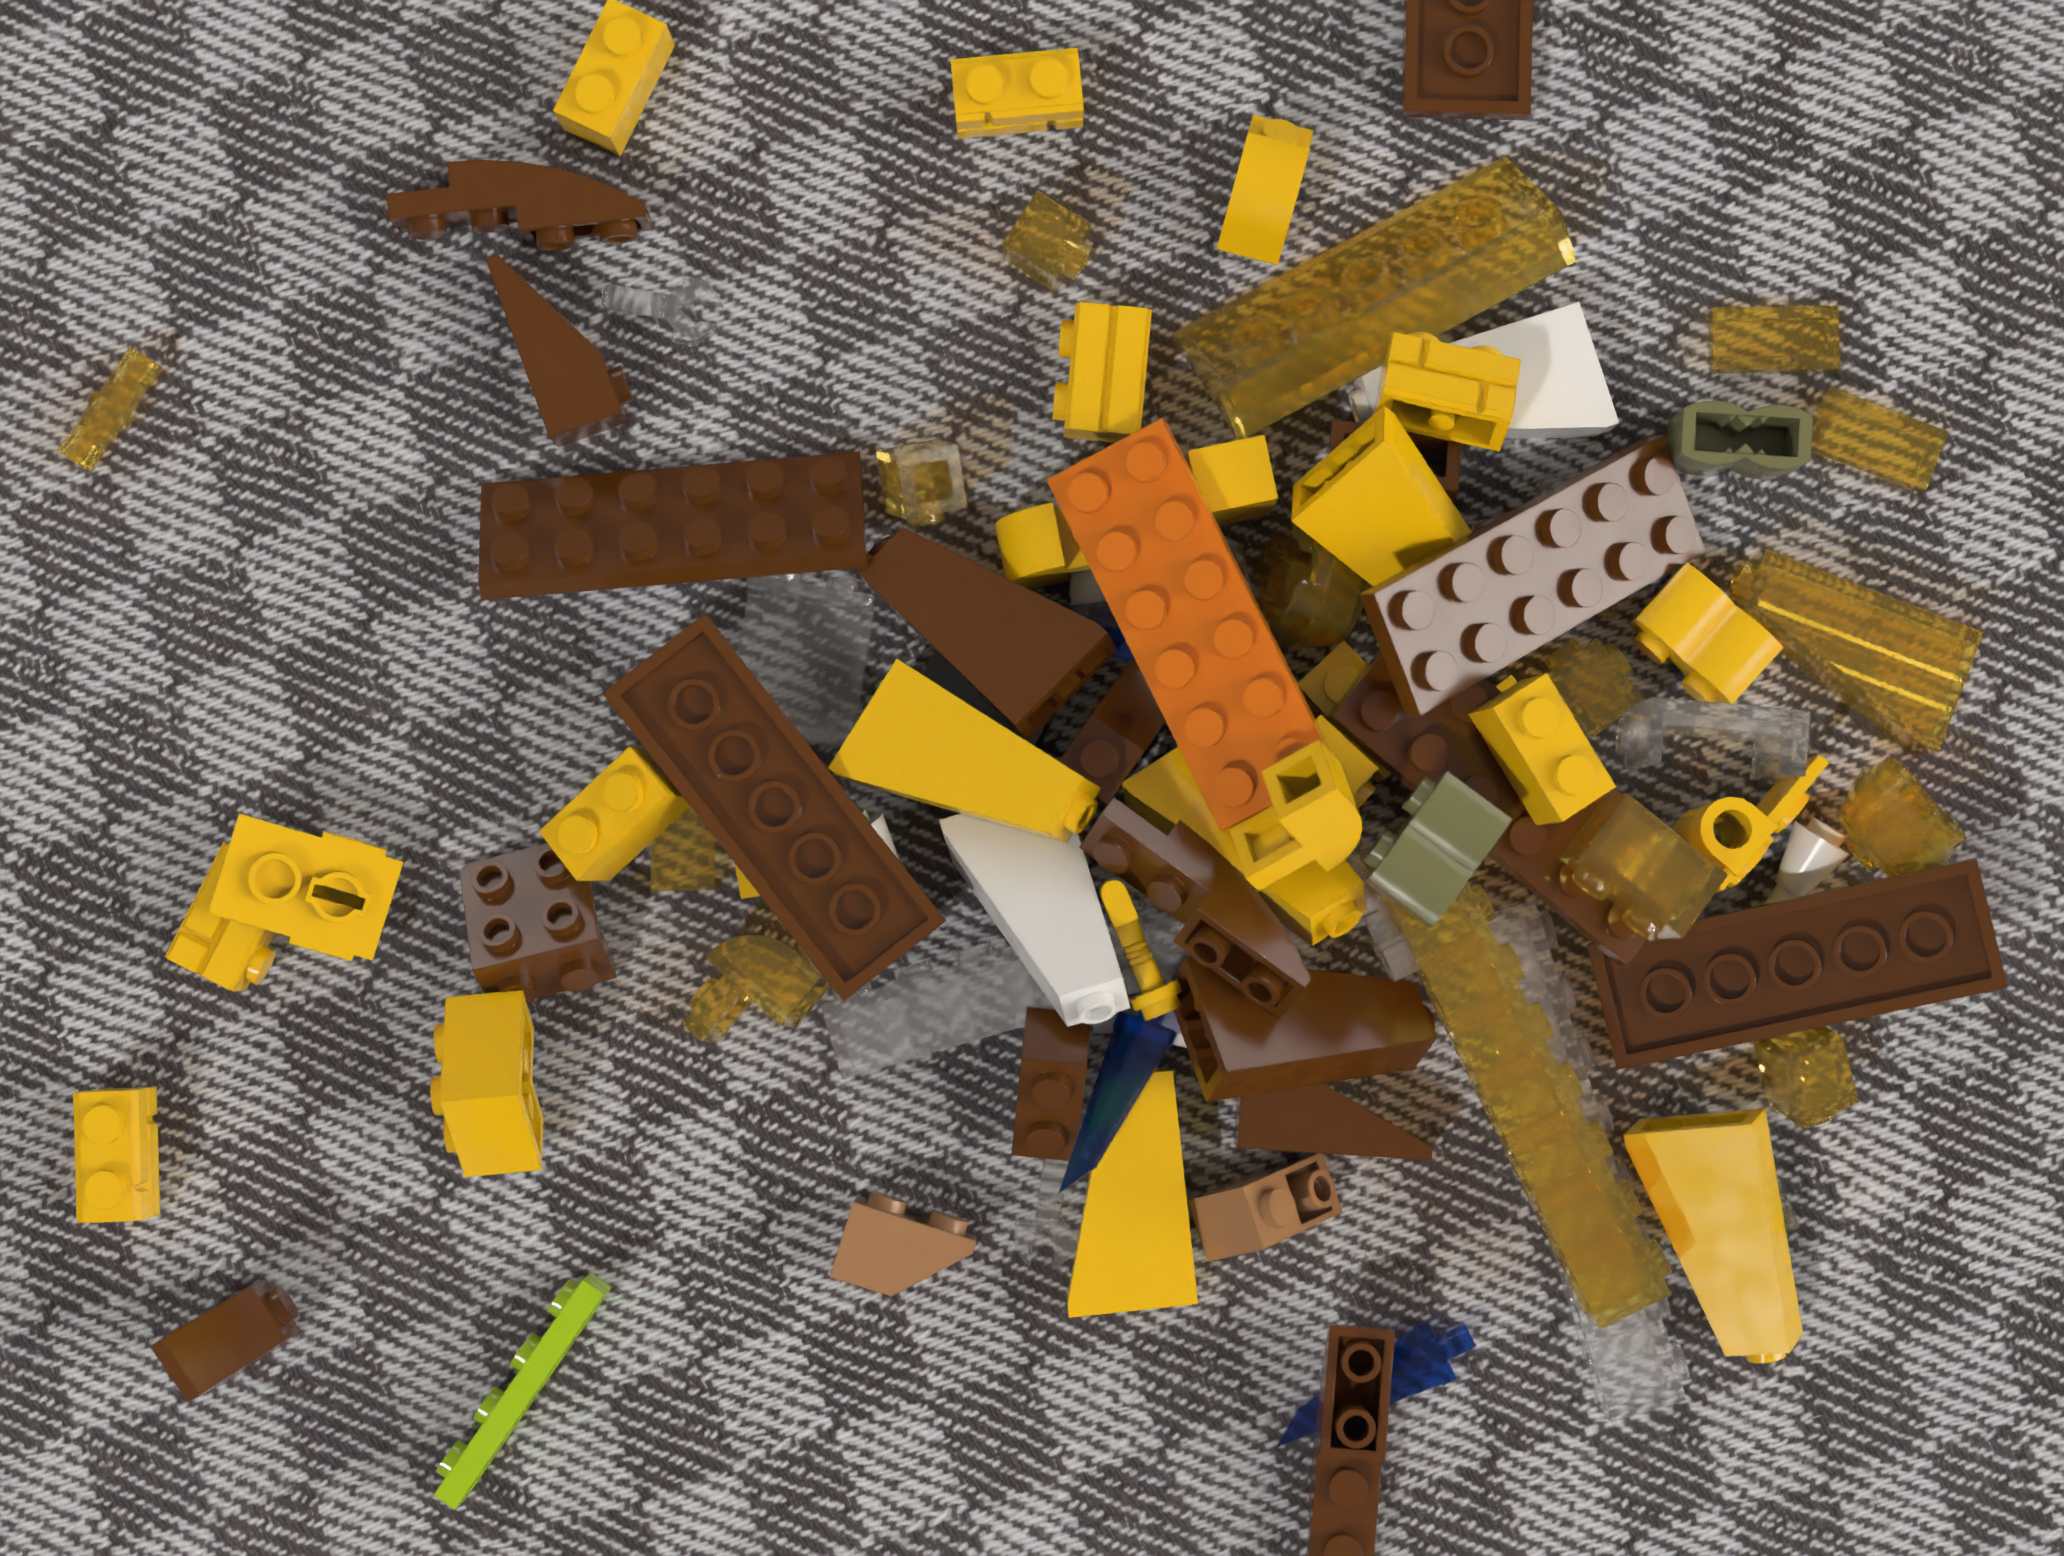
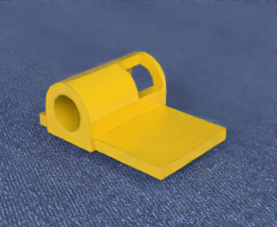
[1672,754,1829,898]
[208,813,403,961]

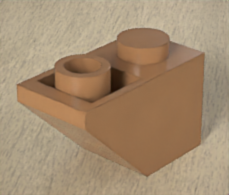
[1187,1153,1342,1262]
[830,1191,978,1297]

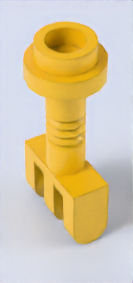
[1099,879,1182,1020]

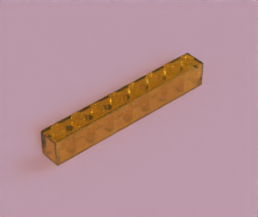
[1359,849,1672,1330]

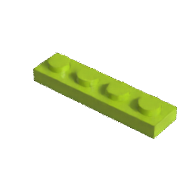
[433,1273,612,1510]

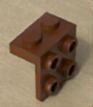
[460,843,617,1004]

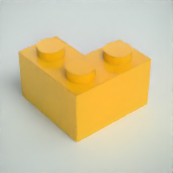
[430,990,544,1177]

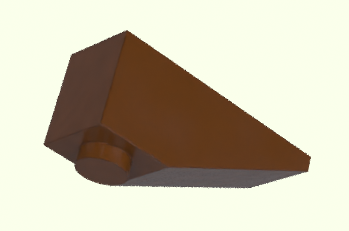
[486,254,634,447]
[1059,656,1166,807]
[1234,1084,1433,1160]
[150,1279,301,1403]

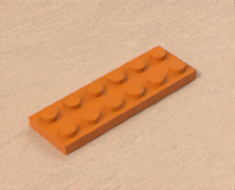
[1046,418,1332,831]

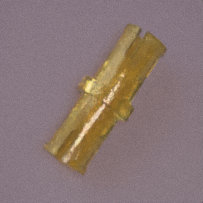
[57,345,165,473]

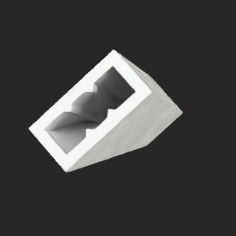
[1348,302,1619,439]
[939,814,1130,1027]

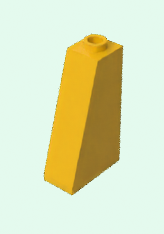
[1291,405,1472,586]
[828,659,1101,843]
[1122,747,1366,946]
[1067,1058,1198,1318]
[1623,1108,1803,1363]

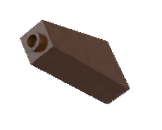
[858,527,1118,741]
[1171,956,1437,1102]

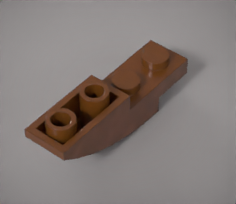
[386,160,653,251]
[1079,798,1311,1019]
[1307,1324,1395,1556]

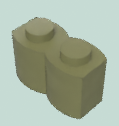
[1667,401,1813,480]
[1363,771,1512,928]

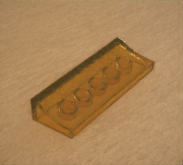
[1173,156,1577,440]

